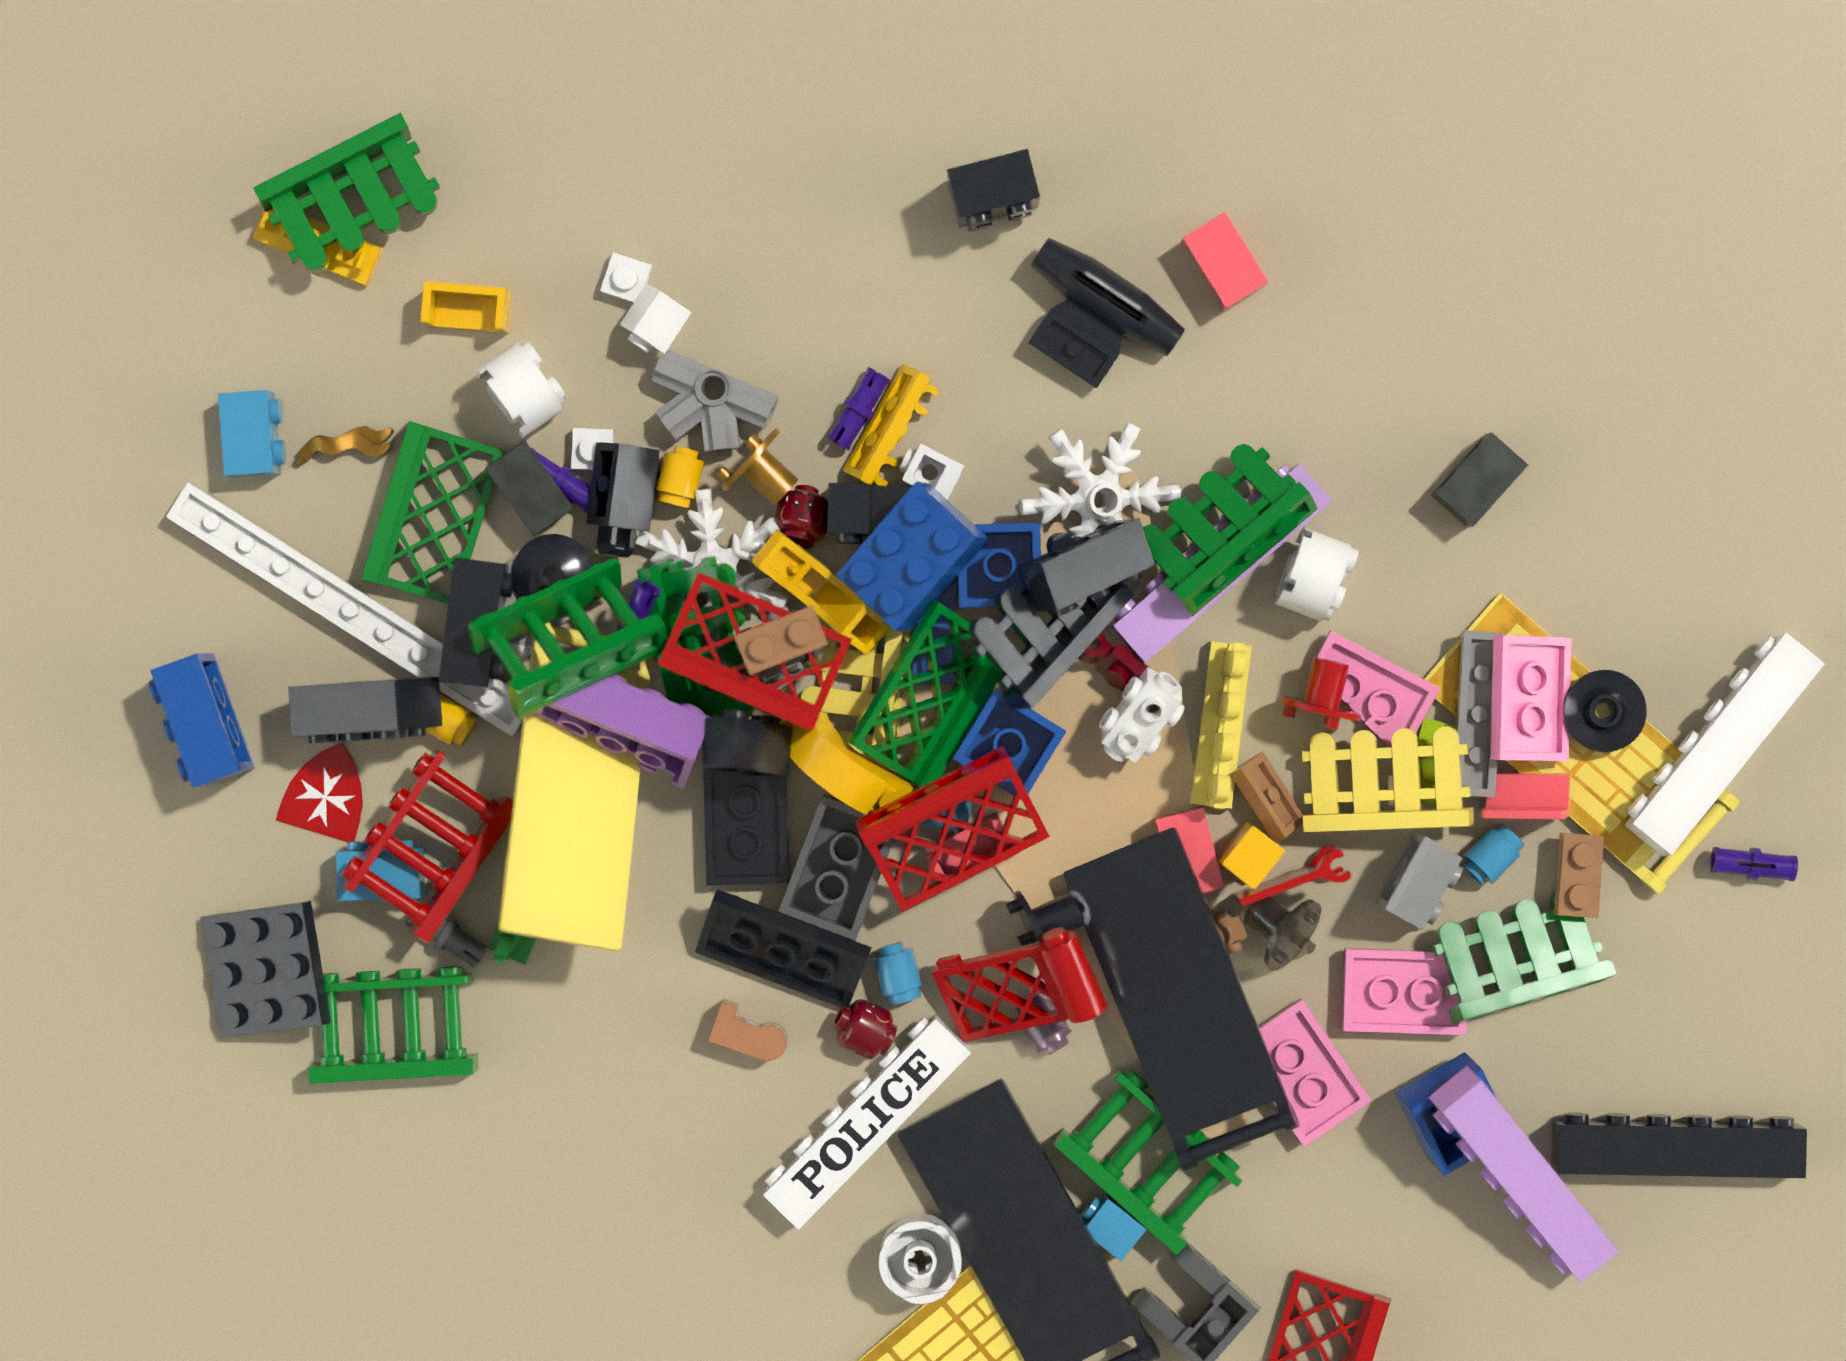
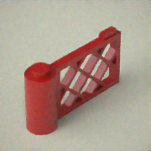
[931,927,1108,1042]

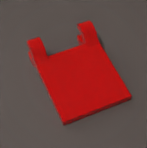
[1233,845,1352,907]

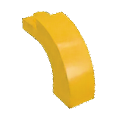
[751,529,890,656]
[778,712,915,815]

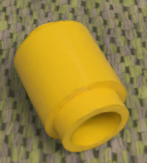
[656,446,705,508]
[426,692,478,747]

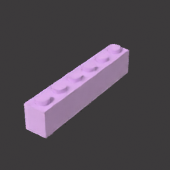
[1111,463,1332,663]
[1428,1066,1619,1283]

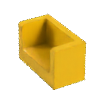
[421,281,512,334]
[1217,821,1286,889]

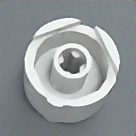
[475,342,566,438]
[1274,527,1359,622]
[879,1213,961,1304]

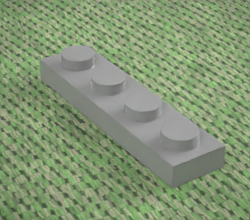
[1456,630,1505,798]

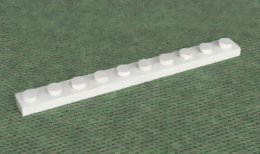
[166,482,523,737]

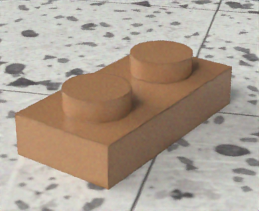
[734,605,828,675]
[1230,752,1304,843]
[1554,833,1604,918]

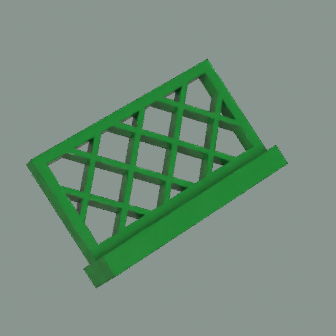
[361,421,504,604]
[847,600,1001,787]

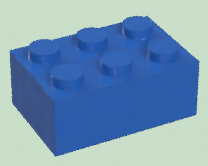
[836,481,989,631]
[149,653,255,788]

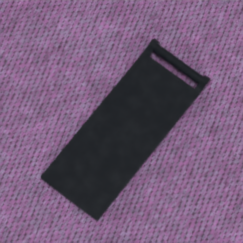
[1063,827,1299,1171]
[898,1078,1160,1361]

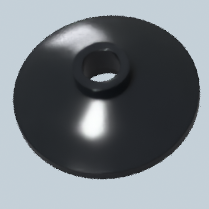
[512,534,593,615]
[1564,670,1647,752]

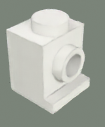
[898,443,965,500]

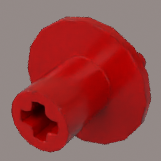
[1279,657,1361,730]

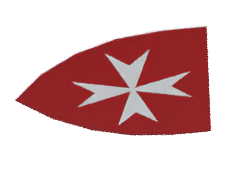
[276,742,363,842]

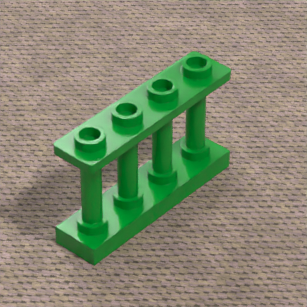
[469,558,666,718]
[308,966,479,1084]
[1053,1068,1242,1255]

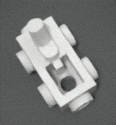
[1099,667,1184,763]

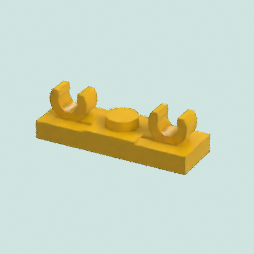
[252,209,383,287]
[842,364,939,486]

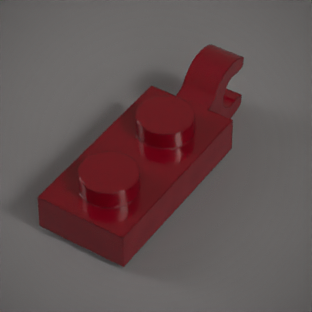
[1078,633,1158,713]

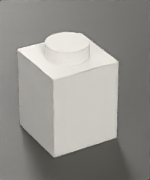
[620,284,692,354]

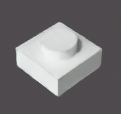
[600,252,653,303]
[571,428,615,470]

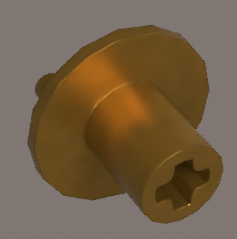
[716,428,799,506]

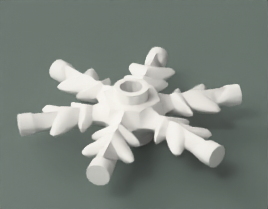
[1019,422,1181,538]
[635,489,789,646]

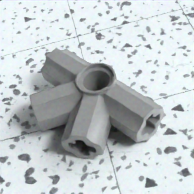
[651,350,779,453]

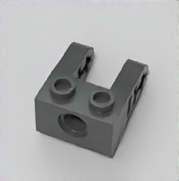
[1131,1243,1261,1361]

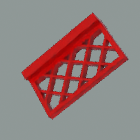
[658,572,852,732]
[855,745,1050,912]
[1268,1269,1392,1361]

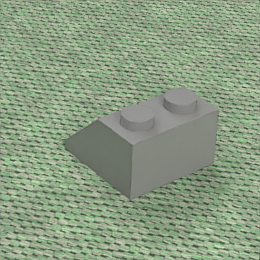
[1375,832,1463,930]

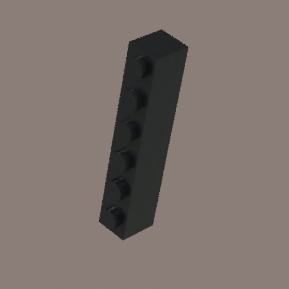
[1551,1112,1807,1178]

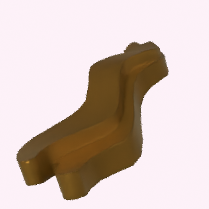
[294,426,394,467]

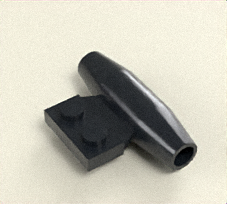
[1028,238,1185,389]

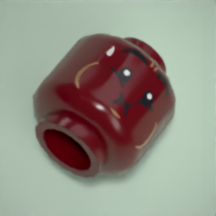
[775,485,828,549]
[833,999,897,1059]

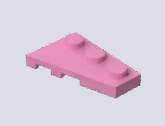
[1316,630,1440,747]

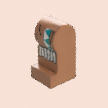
[708,999,788,1061]

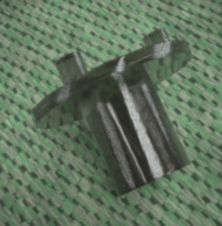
[1244,896,1322,970]

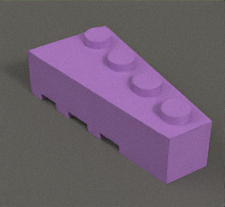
[534,674,709,790]

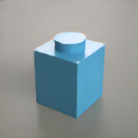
[1081,1193,1147,1262]

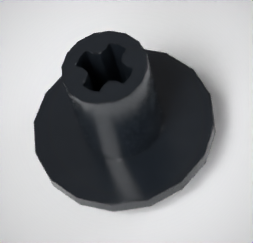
[1005,890,1085,959]

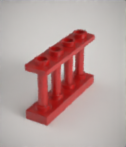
[341,750,514,943]

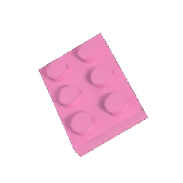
[1490,635,1572,761]
[1342,948,1467,1035]
[1259,998,1371,1147]

